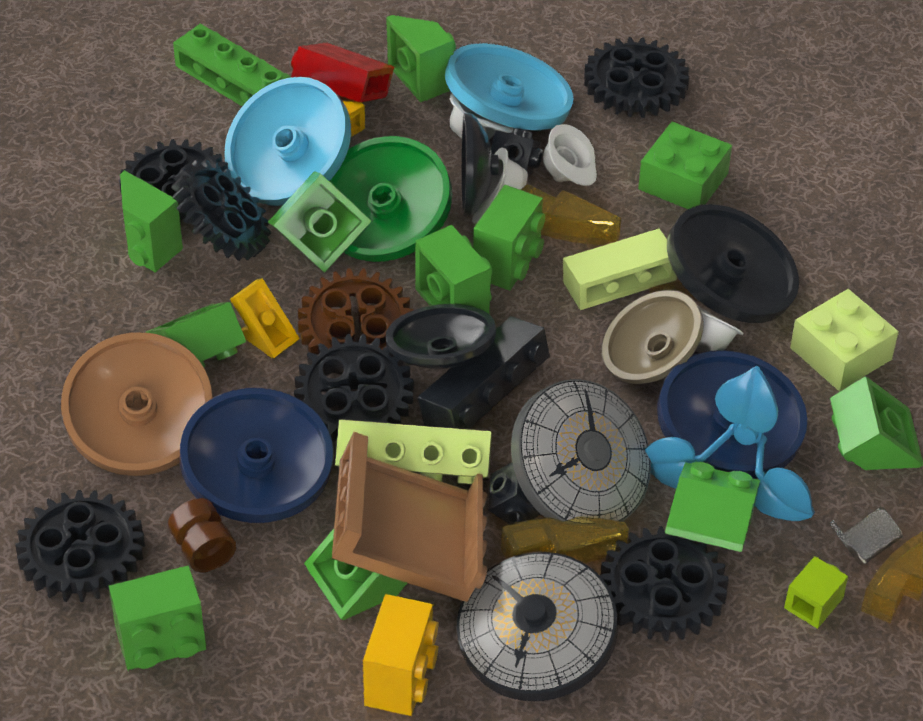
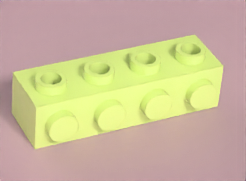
[335,420,492,485]

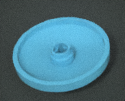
[445,43,573,130]
[224,77,351,206]

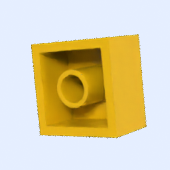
[363,594,439,716]

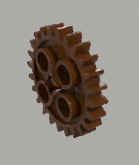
[298,268,414,373]

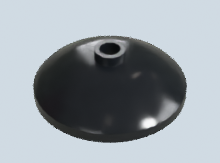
[461,113,499,217]
[386,304,496,369]

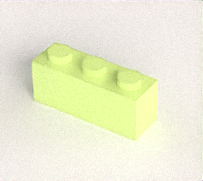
[563,229,677,310]

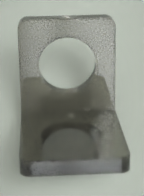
[829,507,903,566]

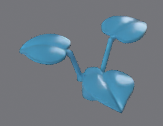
[645,366,815,521]

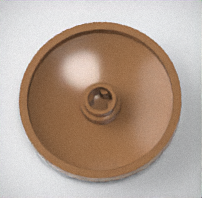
[61,333,212,476]

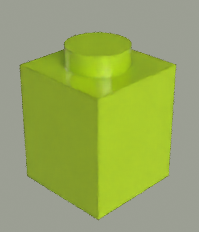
[784,556,848,629]

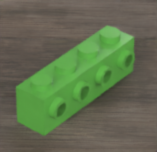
[173,23,291,106]

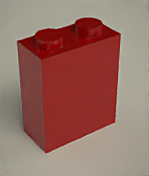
[291,43,395,103]

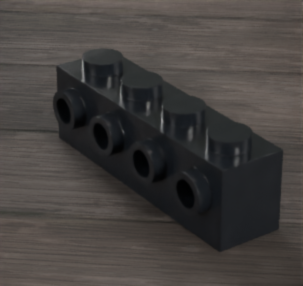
[417,316,550,430]

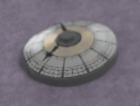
[511,379,651,532]

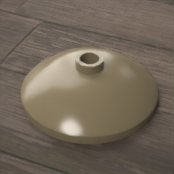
[602,290,704,384]

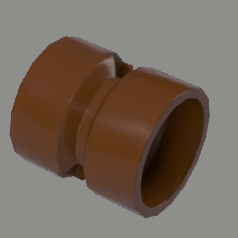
[168,498,237,573]

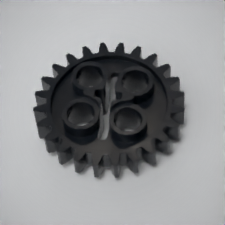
[584,37,689,118]
[119,139,228,225]
[172,159,272,261]
[294,334,414,442]
[15,490,145,602]
[600,526,728,641]

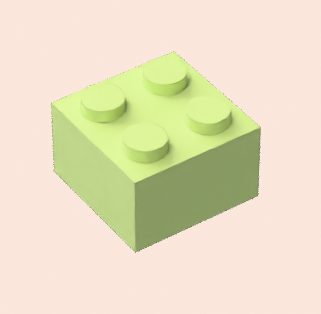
[790,289,899,391]

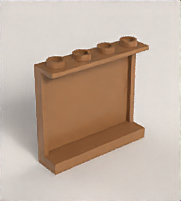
[332,432,487,602]

